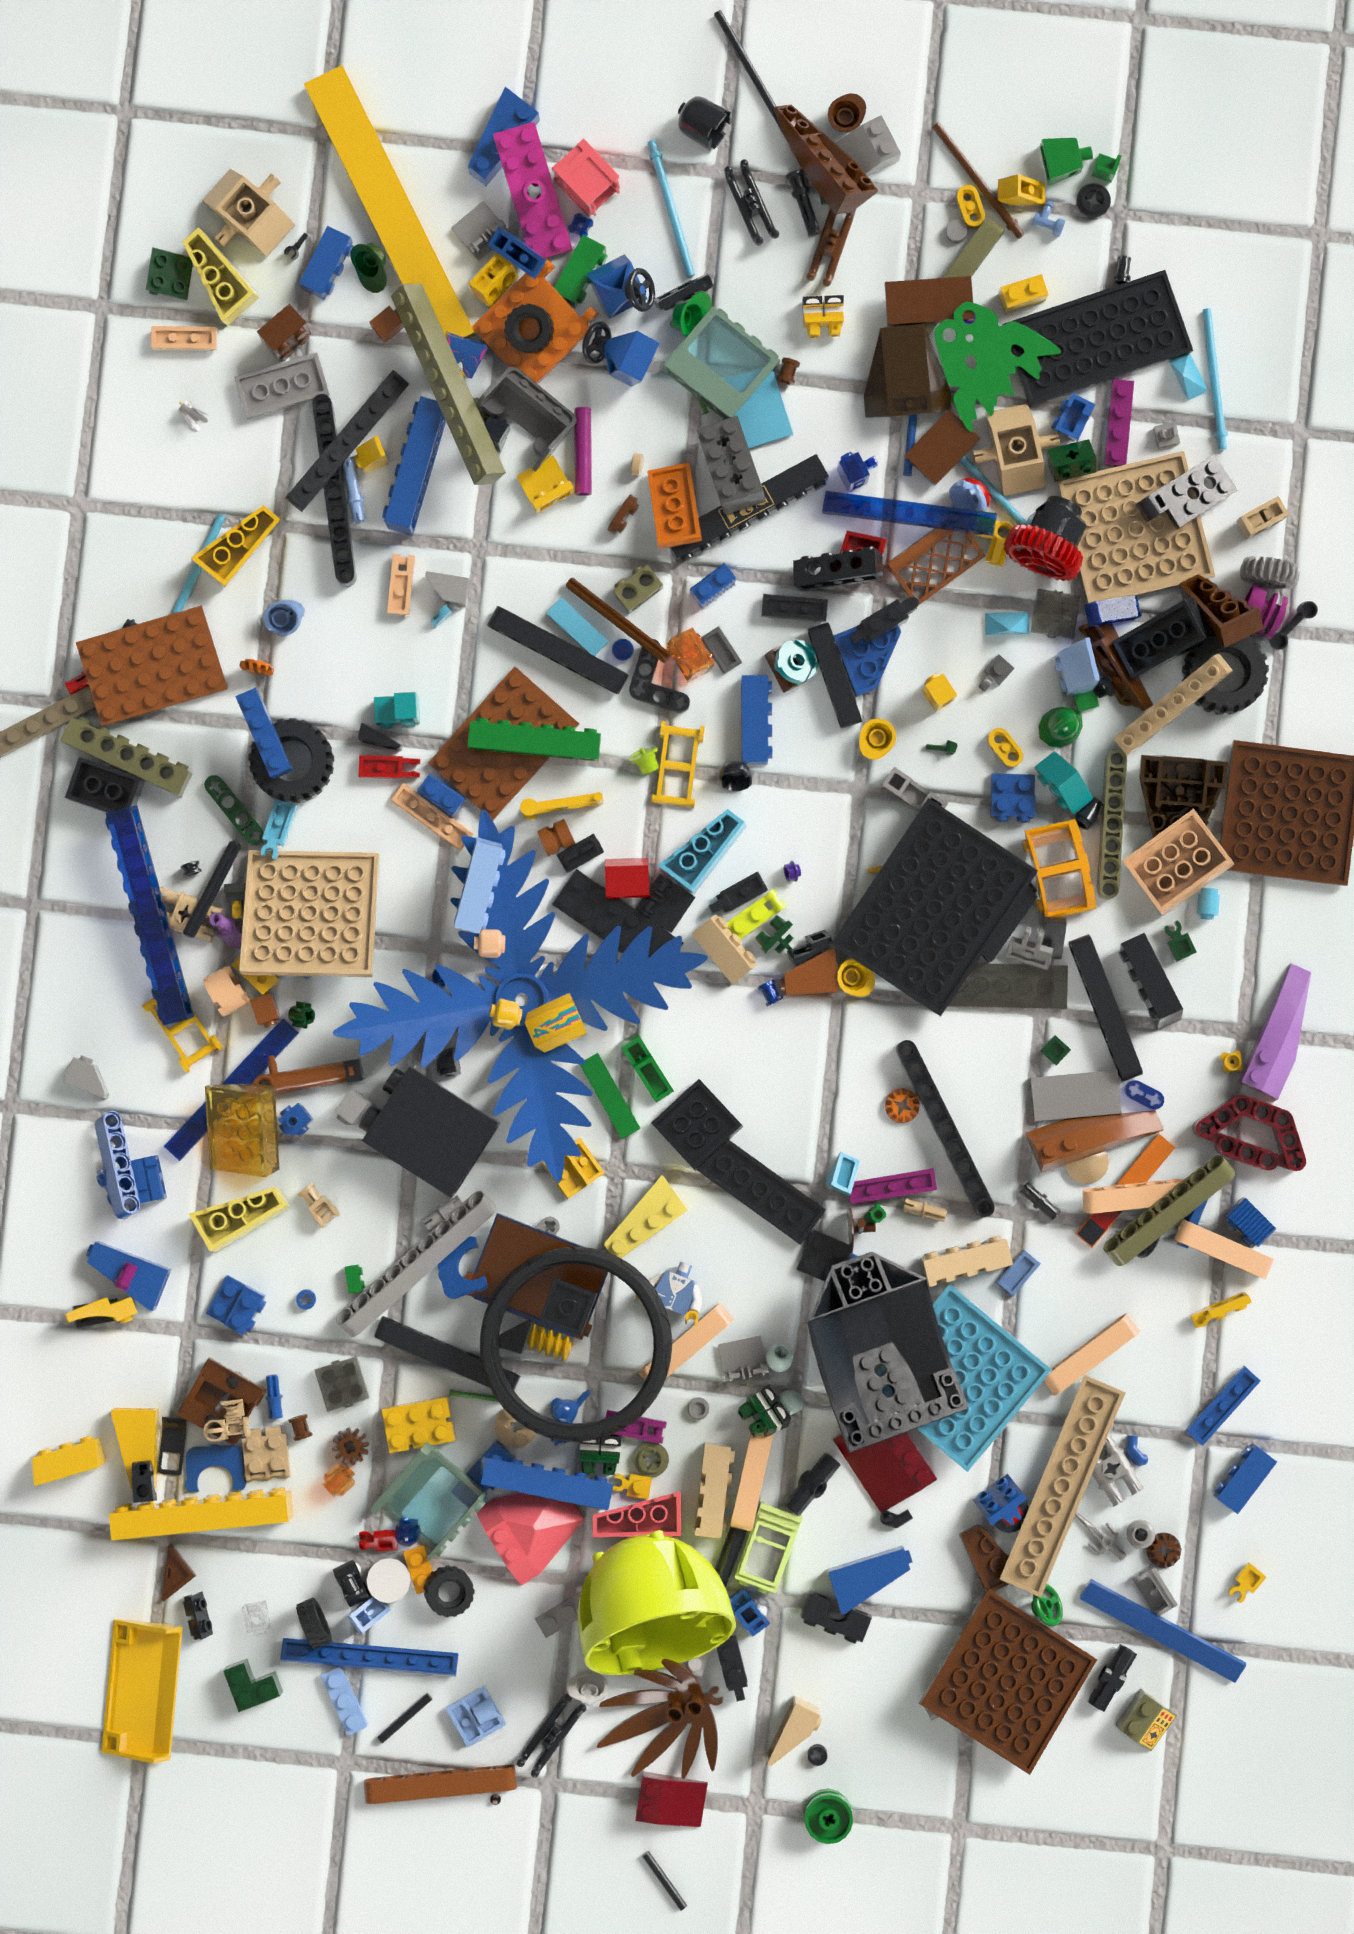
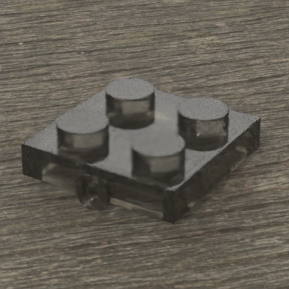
[1030,589,1081,639]
[314,1356,370,1412]

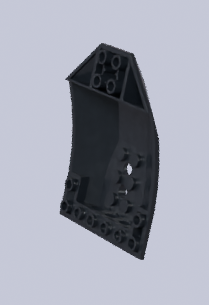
[807,1252,969,1453]

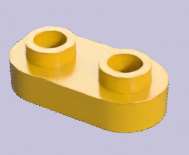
[956,185,985,229]
[987,728,1023,768]

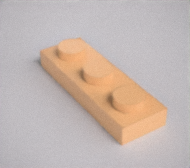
[151,326,217,350]

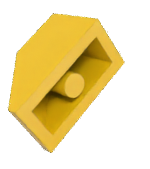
[997,174,1045,206]
[354,435,389,473]

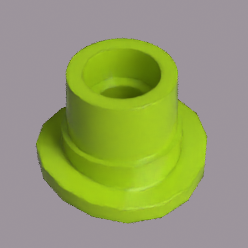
[629,747,659,775]

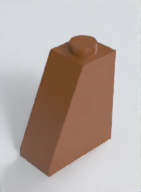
[780,948,838,996]

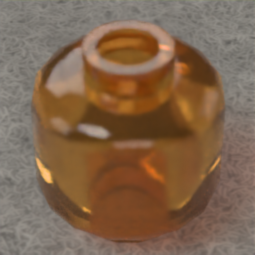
[322,1464,355,1497]

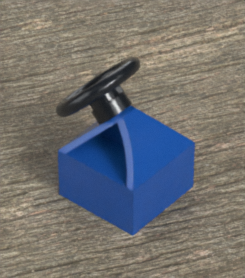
[586,254,655,319]
[582,321,660,387]

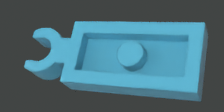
[261,799,297,860]

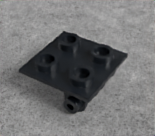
[636,873,696,933]

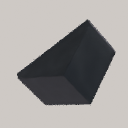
[499,1320,531,1354]

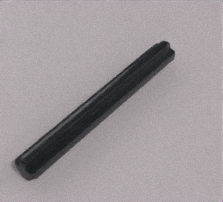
[183,841,241,938]

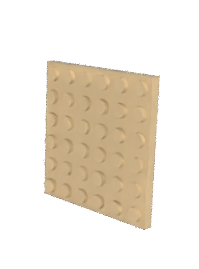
[1057,451,1215,607]
[239,850,380,977]

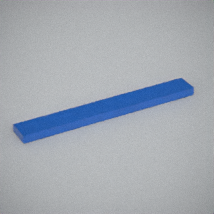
[1080,1579,1246,1683]
[280,1638,459,1677]

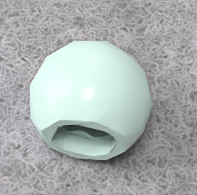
[766,1344,793,1372]
[778,1390,804,1415]

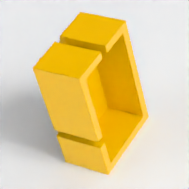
[382,1395,456,1453]

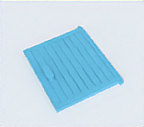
[722,367,793,449]

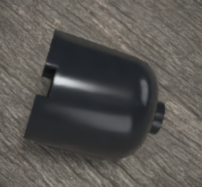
[678,96,732,151]

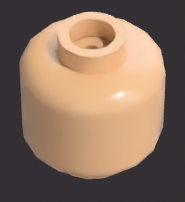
[474,929,505,958]

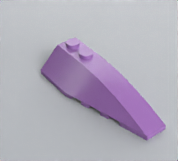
[1237,963,1311,1100]

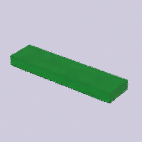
[579,1053,641,1139]

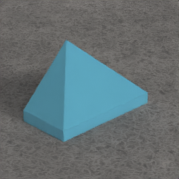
[1169,353,1208,400]
[985,612,1029,635]
[825,1152,860,1196]

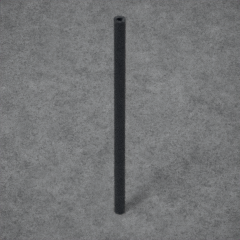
[714,10,787,141]

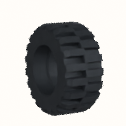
[1182,636,1269,715]
[248,718,334,803]

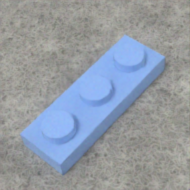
[321,1667,368,1736]

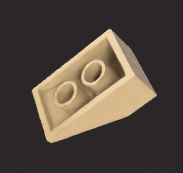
[766,1695,822,1766]

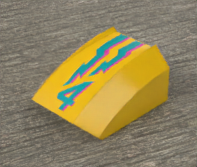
[525,993,587,1053]

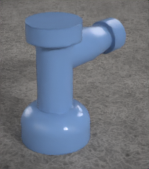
[1032,200,1066,237]

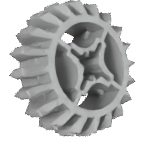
[1240,556,1300,590]

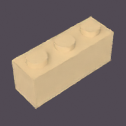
[692,914,757,985]

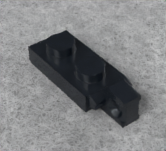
[654,273,714,311]
[709,871,768,914]

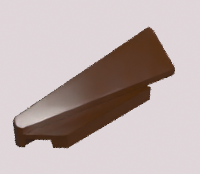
[1079,612,1153,711]

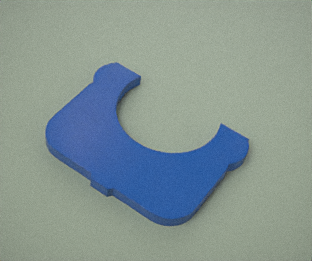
[438,1236,488,1299]
[185,1444,247,1492]

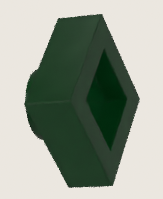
[1040,1035,1071,1066]

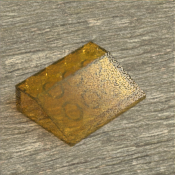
[205,1084,280,1178]

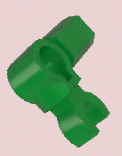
[859,1203,887,1234]

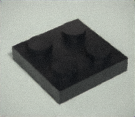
[796,1229,850,1282]
[539,1278,597,1336]

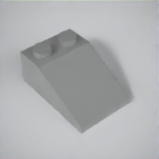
[835,115,901,177]

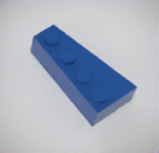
[468,86,540,187]

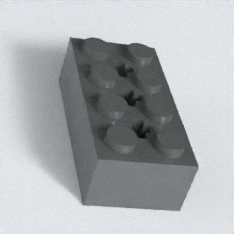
[696,416,766,515]

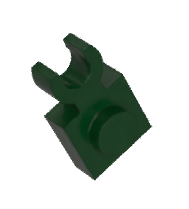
[1164,920,1197,962]

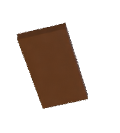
[884,276,974,327]

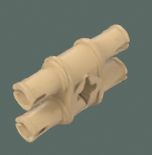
[149,886,223,942]

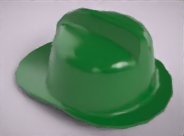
[669,292,712,337]

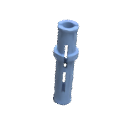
[343,457,367,524]

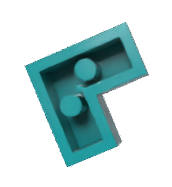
[374,692,420,729]
[1035,751,1093,814]

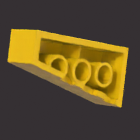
[191,505,280,587]

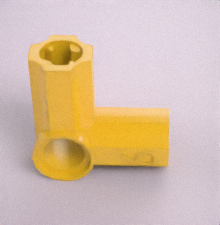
[970,514,1013,567]

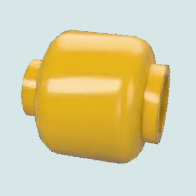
[489,999,522,1030]

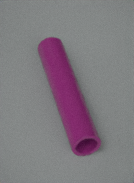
[574,407,592,496]

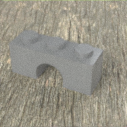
[881,767,948,811]
[335,1090,374,1125]

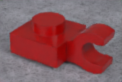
[359,1530,398,1552]

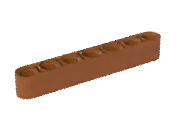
[363,1765,517,1804]

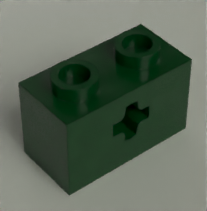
[1047,439,1097,482]

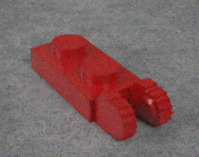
[358,755,420,779]

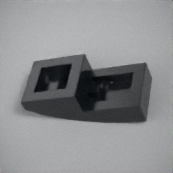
[787,930,832,966]

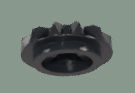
[1076,183,1111,218]

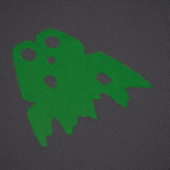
[935,302,1061,432]

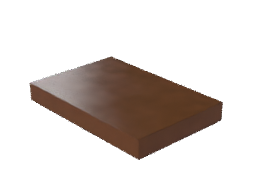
[904,409,981,486]

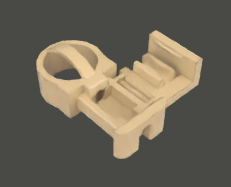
[203,1399,251,1442]

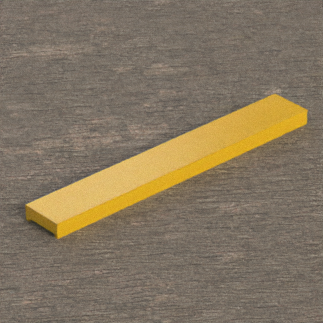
[304,65,475,338]

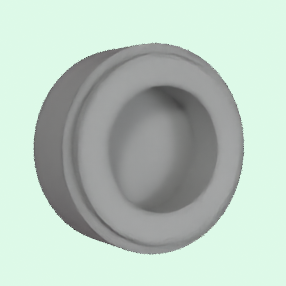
[946,220,968,243]
[688,1397,709,1420]

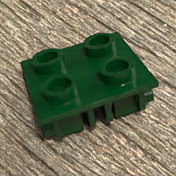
[145,247,193,300]

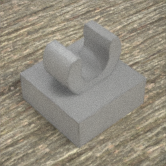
[1153,422,1180,449]

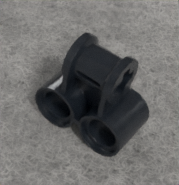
[333,1559,370,1607]

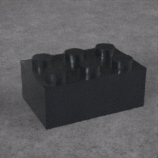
[64,757,145,821]

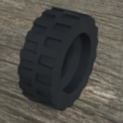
[504,304,554,354]
[424,1565,475,1618]
[296,1597,332,1650]

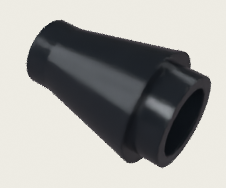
[1075,797,1103,830]

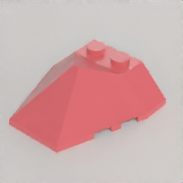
[476,1492,584,1585]

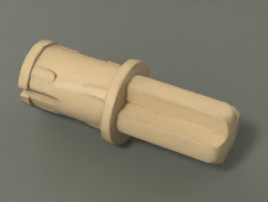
[903,1198,947,1222]

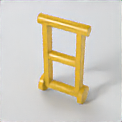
[651,721,705,808]
[520,792,604,820]
[142,981,224,1073]

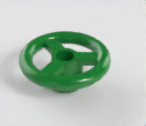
[1031,1584,1063,1627]

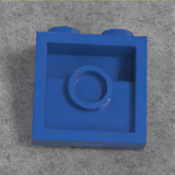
[990,773,1036,822]
[206,1275,267,1335]

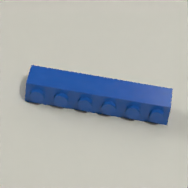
[477,1454,613,1510]

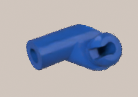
[1126,1435,1148,1466]

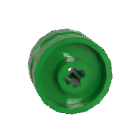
[803,1788,853,1844]

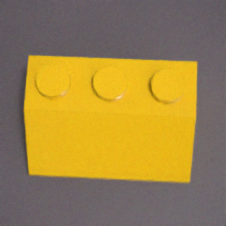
[32,1435,107,1486]

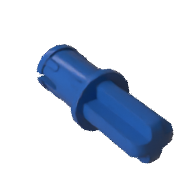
[265,1374,283,1419]

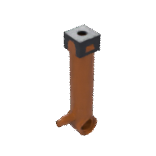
[253,1055,365,1097]

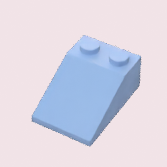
[1054,638,1100,697]

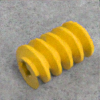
[526,1323,575,1363]

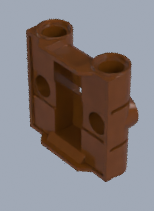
[178,1357,267,1446]

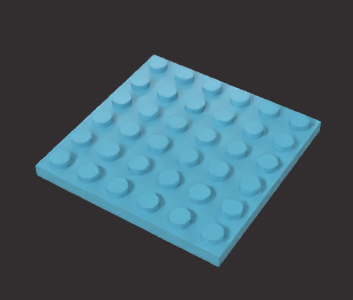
[876,1284,1052,1472]

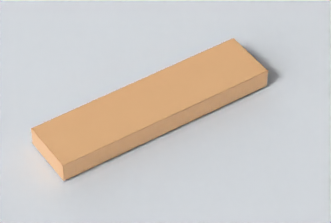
[390,783,473,851]

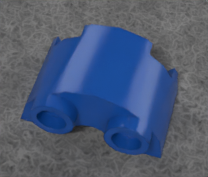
[1051,393,1096,442]

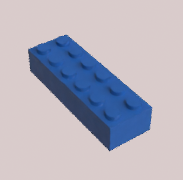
[382,396,446,536]

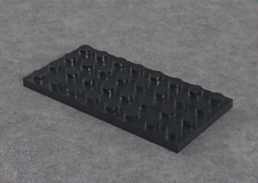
[1002,270,1193,407]

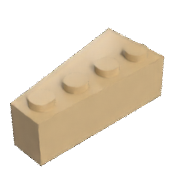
[920,1236,1013,1287]

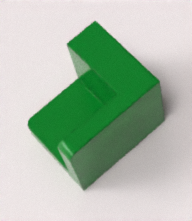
[1091,153,1122,183]

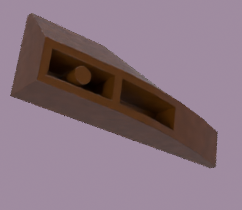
[774,104,878,214]

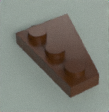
[959,1524,1009,1592]

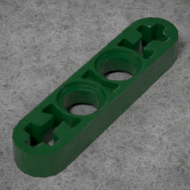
[204,775,264,846]

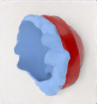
[949,478,991,515]

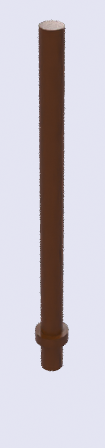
[932,122,1025,239]

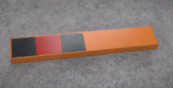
[1075,1133,1176,1248]

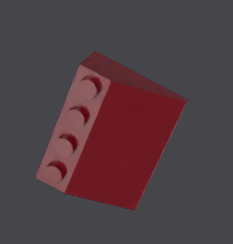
[832,1432,937,1512]

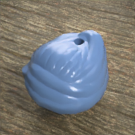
[263,599,305,636]

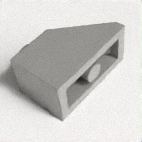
[425,571,470,609]
[63,1055,109,1098]

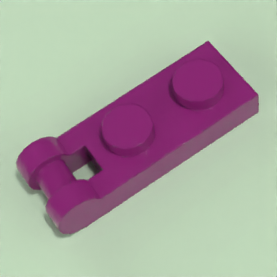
[605,1409,667,1444]

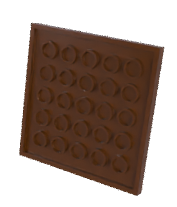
[1220,740,1354,886]
[918,1588,1098,1775]

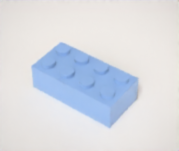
[454,837,505,934]

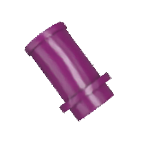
[114,1262,138,1291]

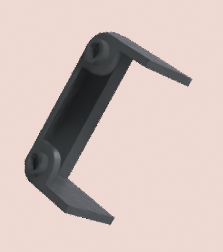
[476,367,577,472]

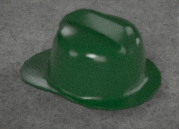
[350,243,387,293]

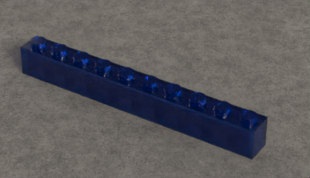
[105,805,194,1025]

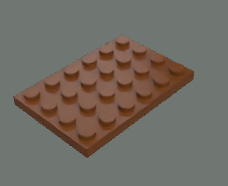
[75,605,228,726]
[428,666,580,821]

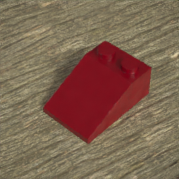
[635,1771,708,1827]

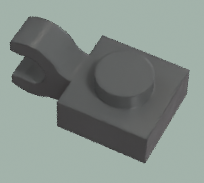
[978,654,1015,692]

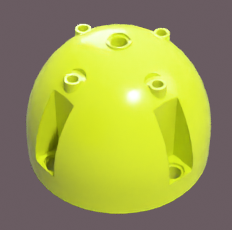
[577,1531,736,1675]

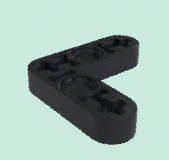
[629,639,690,713]

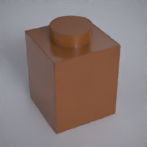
[369,306,404,343]
[250,993,281,1028]

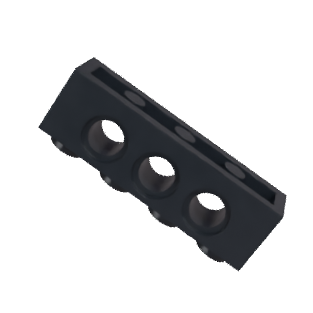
[793,547,883,591]

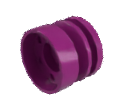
[1244,584,1288,640]

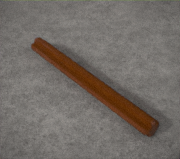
[566,578,671,663]

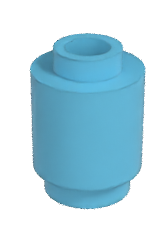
[1197,888,1220,920]

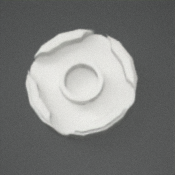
[367,1558,411,1603]

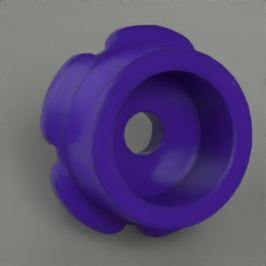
[783,861,801,882]

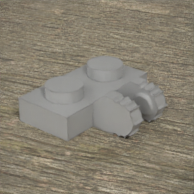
[1006,926,1054,970]

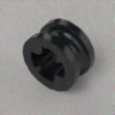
[180,861,202,877]
[808,1744,828,1766]

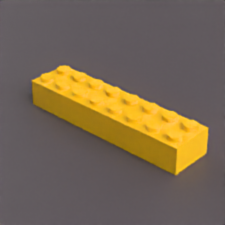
[109,1487,294,1541]

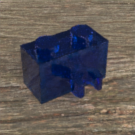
[837,452,879,493]

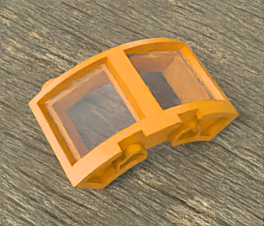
[1022,819,1097,917]

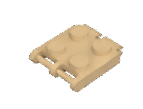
[242,1426,291,1482]

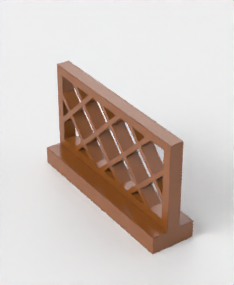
[885,513,986,604]

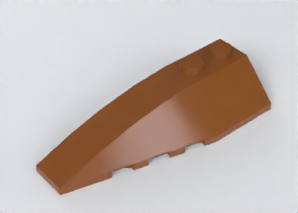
[1025,1110,1164,1173]

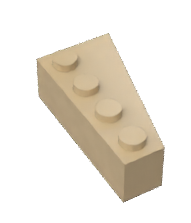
[695,1442,735,1539]

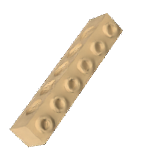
[1113,654,1233,755]

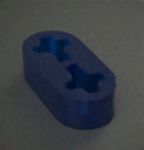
[1124,1080,1164,1110]

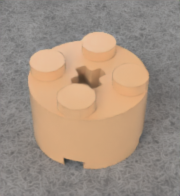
[202,965,250,1017]

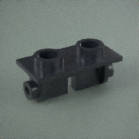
[556,833,604,873]
[182,1591,213,1640]

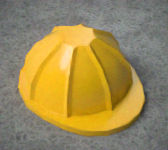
[859,718,897,760]
[837,958,875,997]

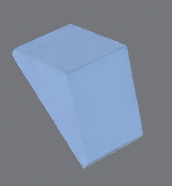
[348,1596,391,1635]

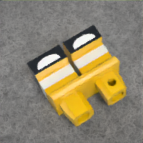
[802,295,844,338]

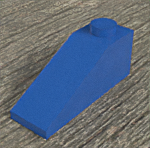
[487,227,547,279]

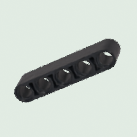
[807,622,862,729]

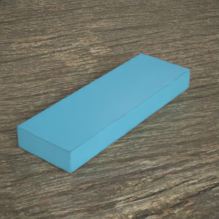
[546,598,609,656]

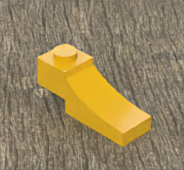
[64,1297,137,1324]

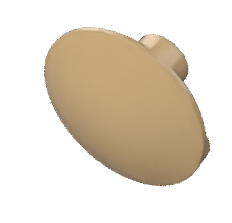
[1065,1151,1109,1184]

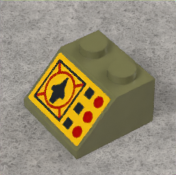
[1115,1689,1177,1751]

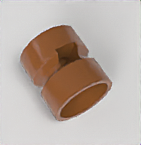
[537,819,576,857]

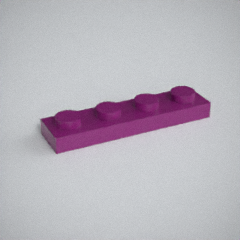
[1104,379,1134,467]
[849,1168,937,1204]

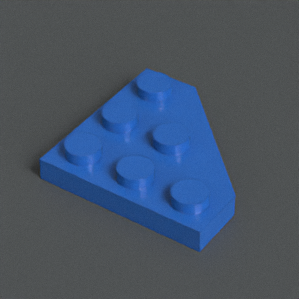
[833,627,901,697]

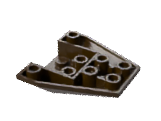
[864,324,951,418]

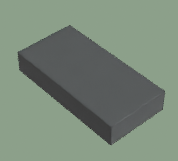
[701,626,742,674]

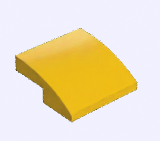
[542,1138,605,1200]

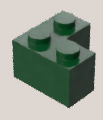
[223,1658,283,1712]

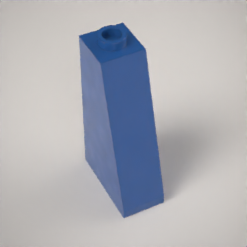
[86,1241,172,1311]
[827,1546,913,1615]

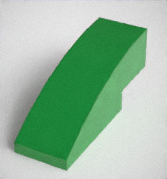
[618,1032,674,1103]

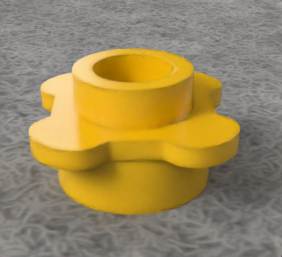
[1220,1050,1244,1074]

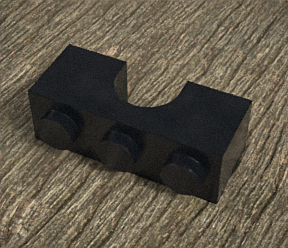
[800,1590,872,1644]

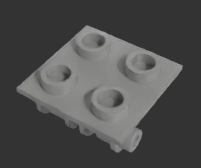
[451,201,511,261]
[718,1335,770,1388]

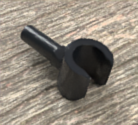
[284,233,308,260]

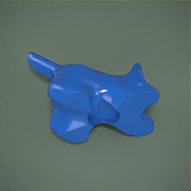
[550,1390,592,1446]

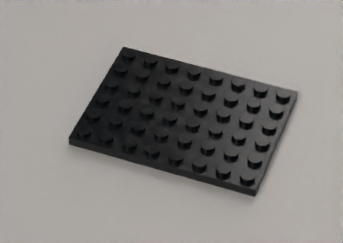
[831,798,1038,1017]

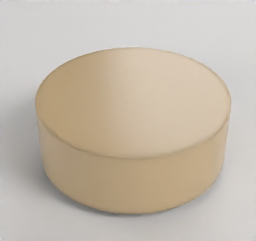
[631,453,644,476]

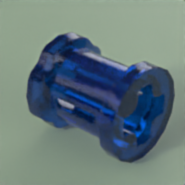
[757,979,784,1007]

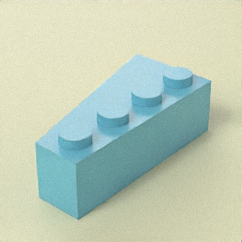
[657,809,747,895]

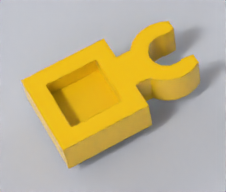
[613,1473,652,1499]
[1228,1562,1266,1603]

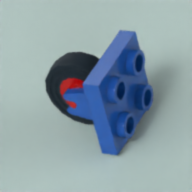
[973,1474,1029,1533]

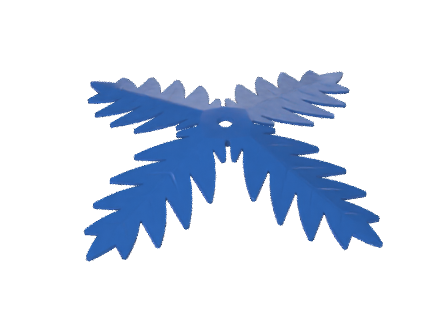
[333,810,708,1183]

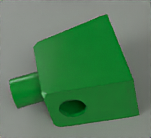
[1040,137,1093,185]

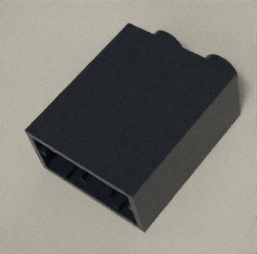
[358,1066,501,1198]

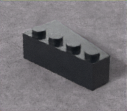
[1118,933,1183,1031]

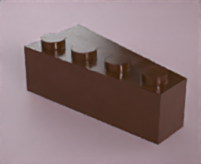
[1179,574,1264,648]

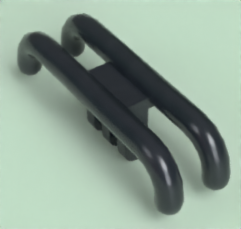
[724,159,779,246]
[516,1693,587,1778]

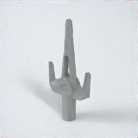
[1075,1512,1126,1561]

